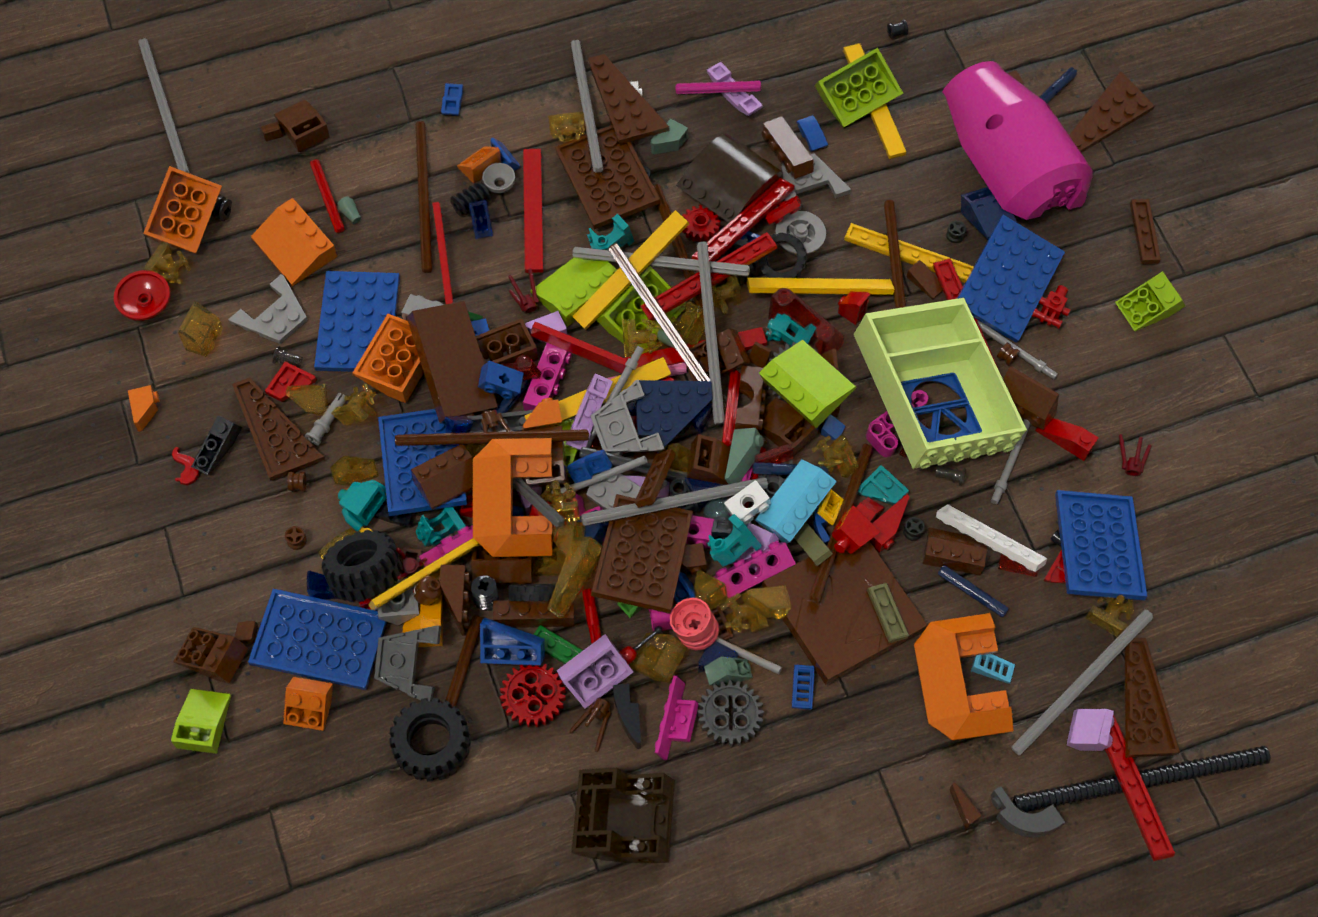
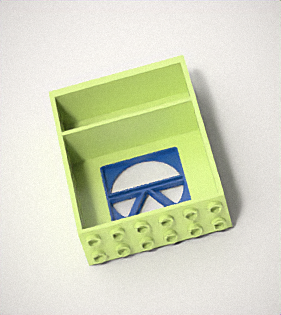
[854,298,1027,469]

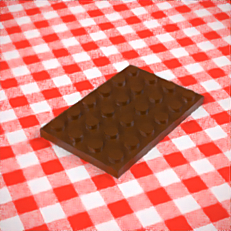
[555,125,661,229]
[591,494,693,614]

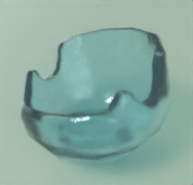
[703,498,731,519]

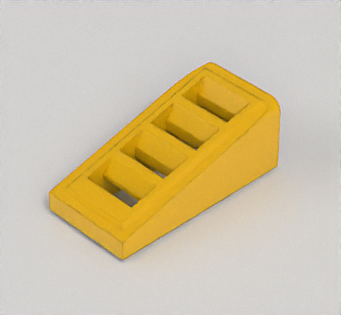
[817,489,844,525]

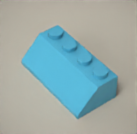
[755,459,837,544]

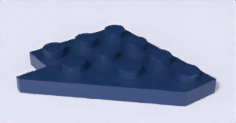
[636,380,712,453]

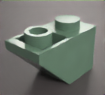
[650,118,688,155]
[704,656,753,686]

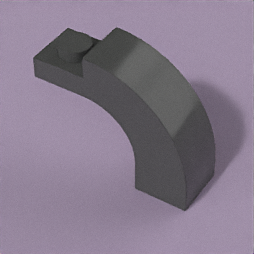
[991,786,1065,838]

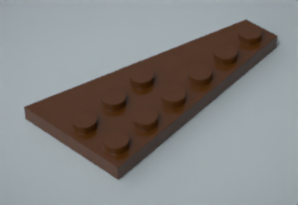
[232,378,325,481]

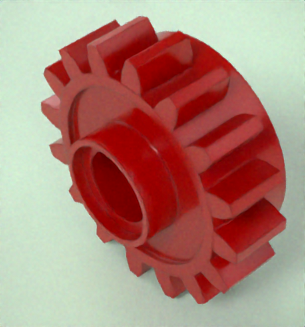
[682,205,720,242]

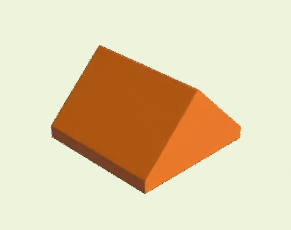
[457,147,501,184]

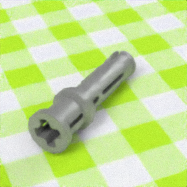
[305,393,348,446]

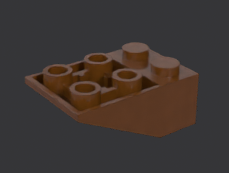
[274,99,330,153]
[686,328,751,381]
[759,398,819,458]
[524,425,568,488]
[686,434,731,486]
[440,565,471,636]
[173,627,249,684]

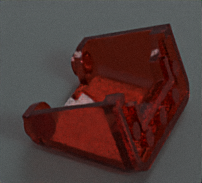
[768,288,844,355]

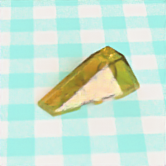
[547,537,603,618]

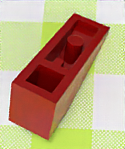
[1035,418,1099,461]
[870,494,910,553]

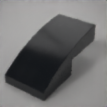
[374,499,417,528]

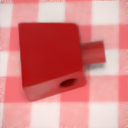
[832,505,880,554]

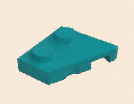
[857,465,909,505]

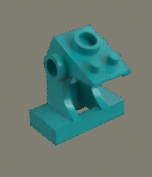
[587,214,635,250]
[765,313,817,347]
[416,507,465,547]
[707,514,762,567]

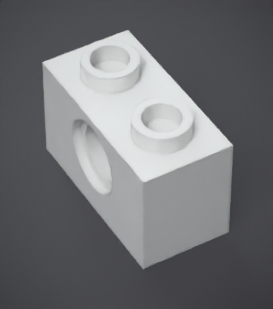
[724,480,771,525]

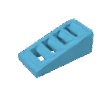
[971,654,1015,684]

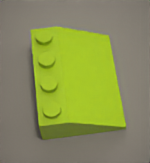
[814,48,903,128]
[530,258,617,328]
[596,266,688,354]
[759,340,856,428]

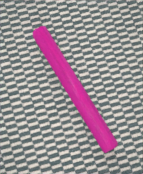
[675,81,761,94]

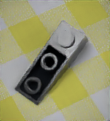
[191,416,242,475]

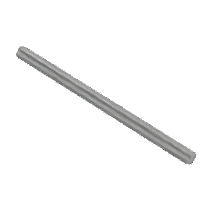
[138,38,189,173]
[571,40,603,173]
[697,242,724,425]
[572,247,750,276]
[581,477,768,525]
[1011,610,1153,755]

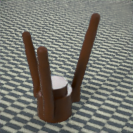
[481,410,511,446]
[569,698,611,752]

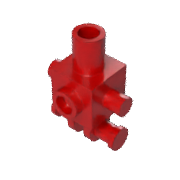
[1032,285,1070,329]

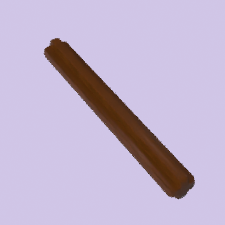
[446,615,483,707]

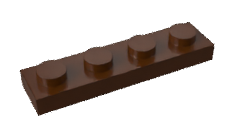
[1130,199,1161,264]
[634,449,676,508]

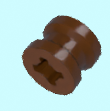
[997,342,1020,366]
[287,472,306,491]
[285,526,307,550]

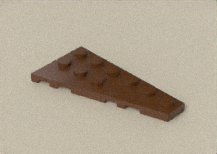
[588,54,669,144]
[1069,71,1154,153]
[1125,638,1180,758]

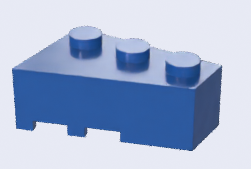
[480,618,545,665]

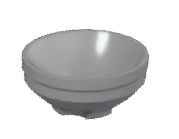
[483,163,515,193]

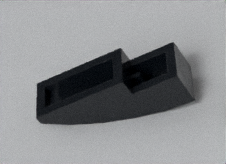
[613,684,641,749]

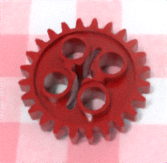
[500,664,566,727]

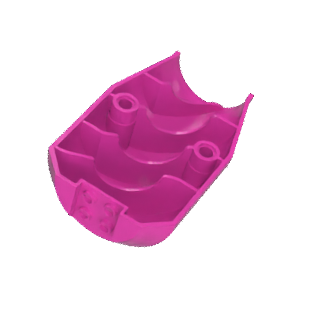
[942,61,1093,220]

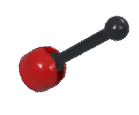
[620,626,663,664]

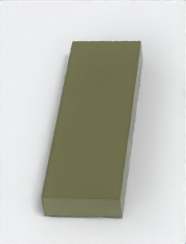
[794,522,832,566]
[867,583,909,644]

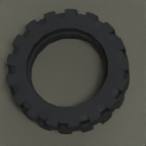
[758,233,807,278]
[509,584,562,601]

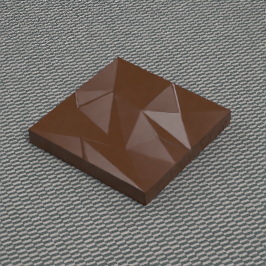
[762,541,928,685]

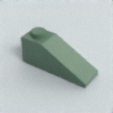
[725,428,763,484]

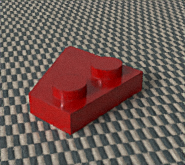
[766,196,801,225]
[265,362,317,402]

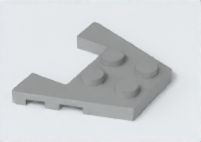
[781,153,851,210]
[228,274,308,344]
[591,379,664,453]
[586,452,667,509]

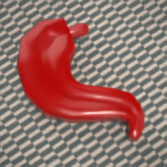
[172,447,200,485]

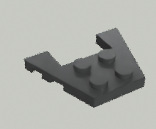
[374,625,441,701]

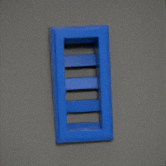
[792,665,815,710]

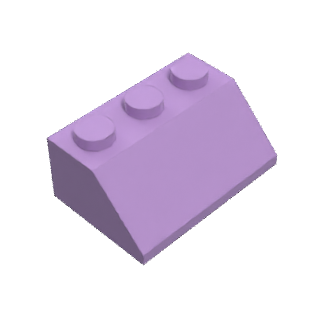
[557,634,633,708]

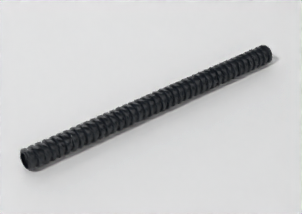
[1013,746,1271,813]

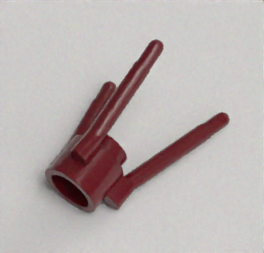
[508,269,539,314]
[1119,434,1152,476]
[397,548,427,580]

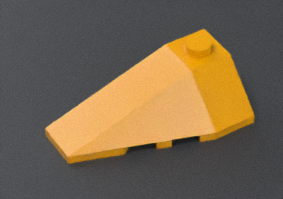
[403,571,443,647]

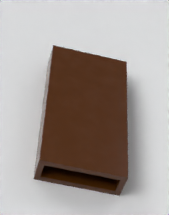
[407,301,498,425]

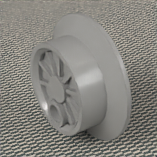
[775,211,826,256]

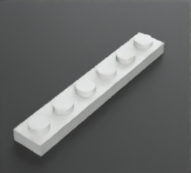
[936,504,1047,572]

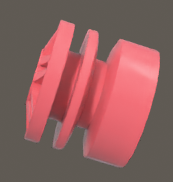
[670,597,719,651]

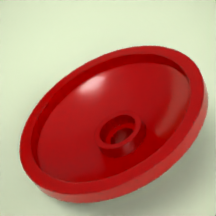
[114,270,170,320]

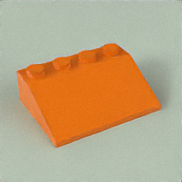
[143,166,222,254]
[251,198,337,286]
[352,314,424,403]

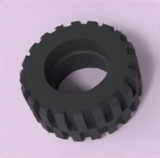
[321,530,403,602]
[389,698,471,782]

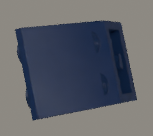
[961,187,1017,239]

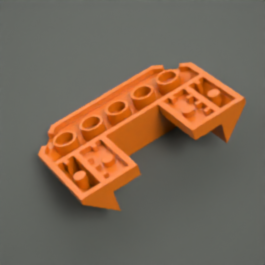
[473,438,553,557]
[914,613,1014,741]

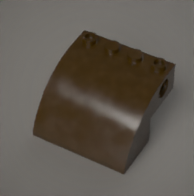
[676,133,783,223]
[571,767,675,863]

